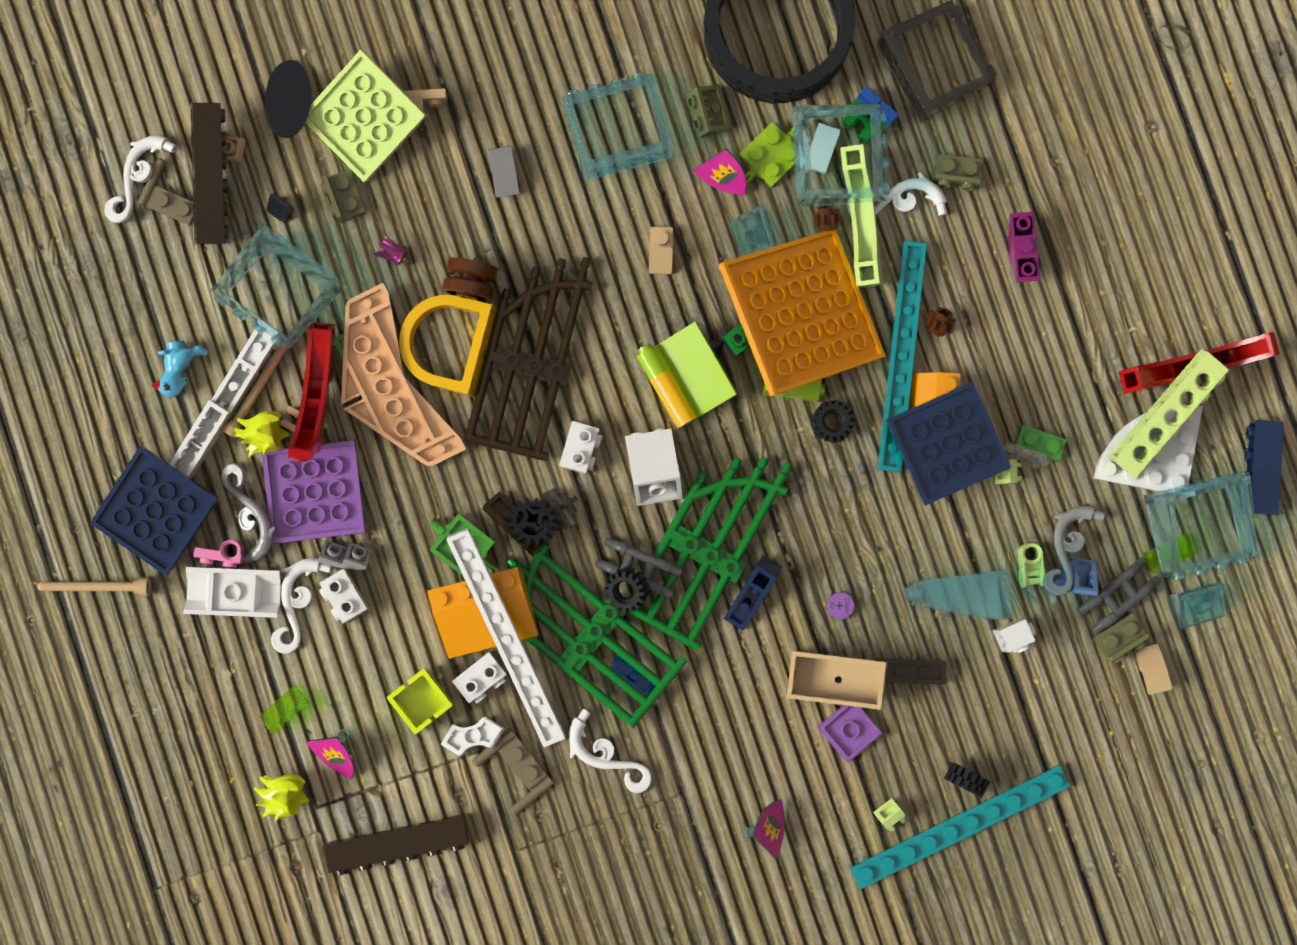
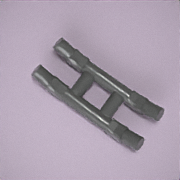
[595,537,683,598]
[1077,558,1161,634]

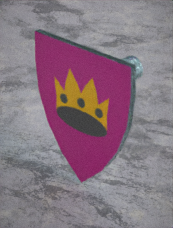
[693,148,747,195]
[306,729,355,779]
[744,799,784,859]

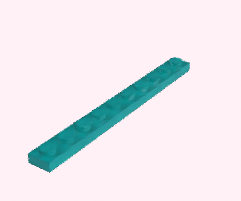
[877,241,927,473]
[849,765,1071,890]

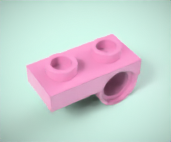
[193,540,245,568]

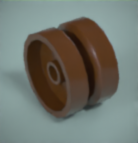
[442,257,498,301]

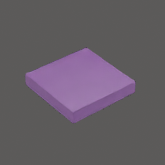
[817,705,883,763]

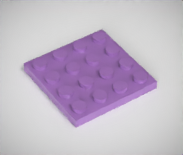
[262,440,366,544]

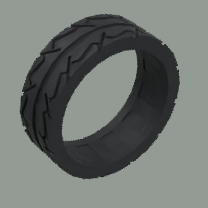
[703,0,856,104]

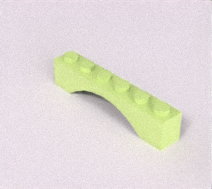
[840,144,884,288]

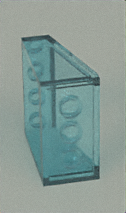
[562,72,673,181]
[792,104,890,207]
[211,224,341,349]
[1143,472,1257,581]
[905,570,1013,619]

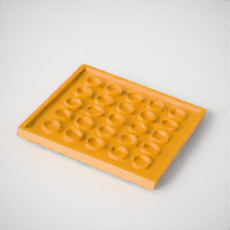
[719,229,886,397]

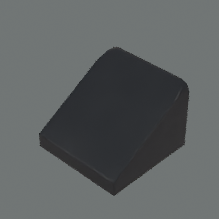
[267,193,294,223]

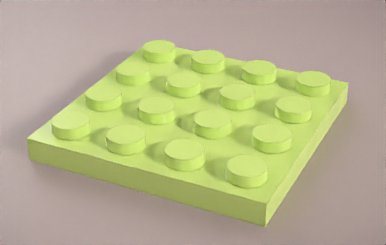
[306,50,428,182]

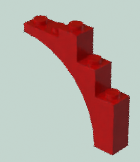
[288,322,335,462]
[1119,332,1280,394]

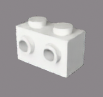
[559,421,602,475]
[319,569,369,623]
[992,619,1036,653]
[452,652,507,704]

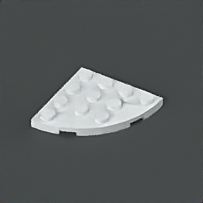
[1093,405,1203,497]

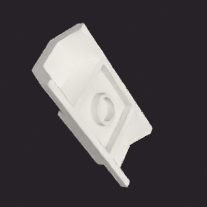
[183,567,282,618]

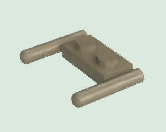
[137,158,194,228]
[472,729,554,815]

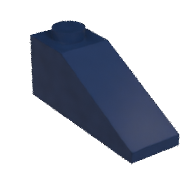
[723,555,782,630]

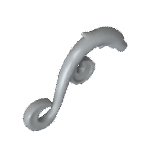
[221,463,276,564]
[1043,506,1105,596]

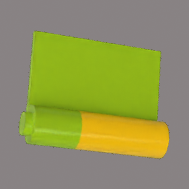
[636,321,738,429]

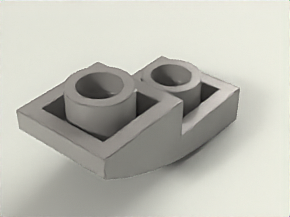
[488,146,519,198]
[318,540,372,570]

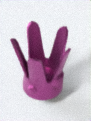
[373,234,409,266]

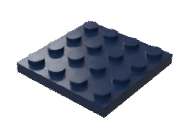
[886,382,1012,506]
[90,446,219,576]

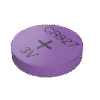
[827,592,854,619]

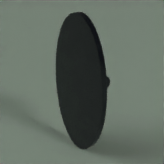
[265,60,312,138]

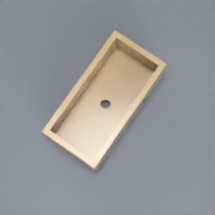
[787,651,888,710]

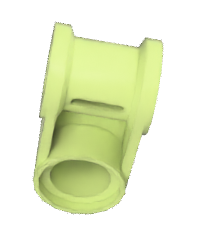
[1018,543,1046,588]

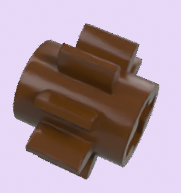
[812,204,842,231]
[926,307,956,336]

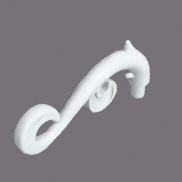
[104,135,177,223]
[847,172,948,217]
[271,558,332,654]
[568,708,652,793]

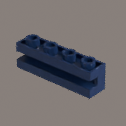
[1241,420,1284,516]

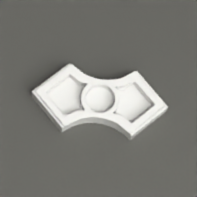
[441,716,505,757]

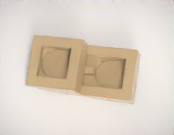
[1134,643,1173,695]

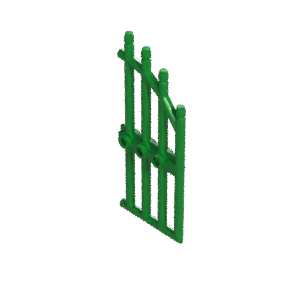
[628,456,792,652]
[507,545,688,728]

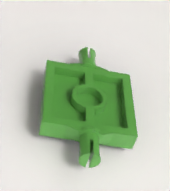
[428,513,497,577]

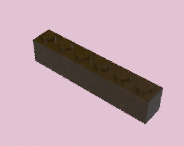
[190,103,229,245]
[323,814,469,876]

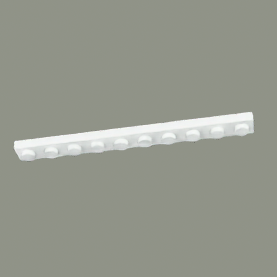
[446,528,566,747]

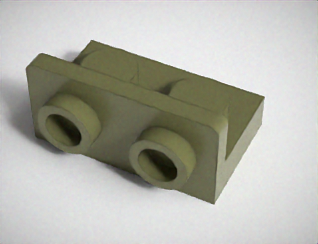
[687,84,732,138]
[933,154,983,191]
[320,169,366,223]
[1092,613,1151,663]

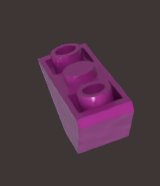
[1008,211,1040,283]

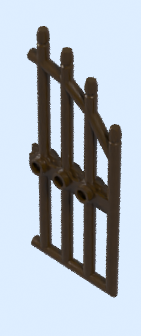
[464,257,593,462]

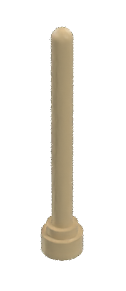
[221,340,289,440]
[38,577,151,596]

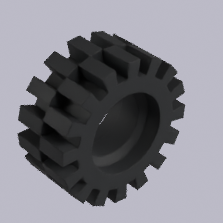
[812,400,855,443]
[604,567,650,613]
[944,762,990,798]

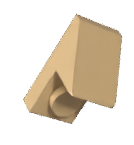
[404,89,448,122]
[649,227,673,275]

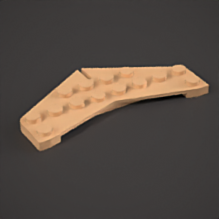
[341,283,467,466]

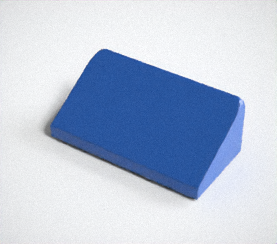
[604,657,655,697]

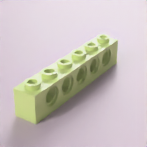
[1109,349,1229,478]

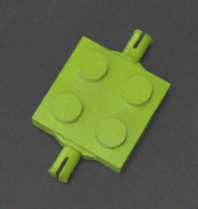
[739,122,804,188]

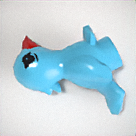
[151,341,209,398]

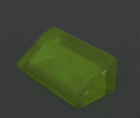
[1143,533,1195,574]
[259,685,310,734]

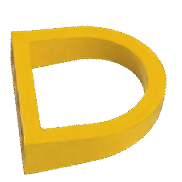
[399,295,498,397]

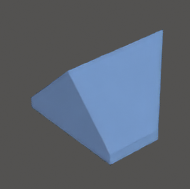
[1054,557,1098,596]

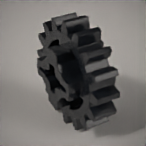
[506,497,558,548]

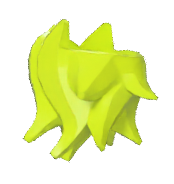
[234,411,290,458]
[254,774,309,822]

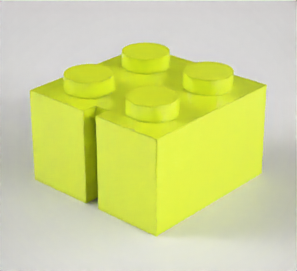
[386,668,455,735]

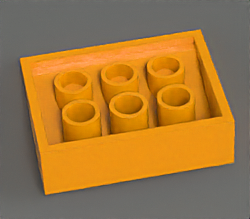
[427,567,539,659]

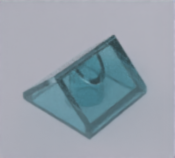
[729,205,777,257]
[1169,581,1225,629]

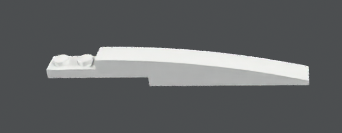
[170,321,281,479]

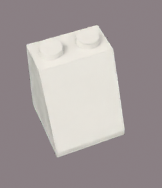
[625,428,683,506]

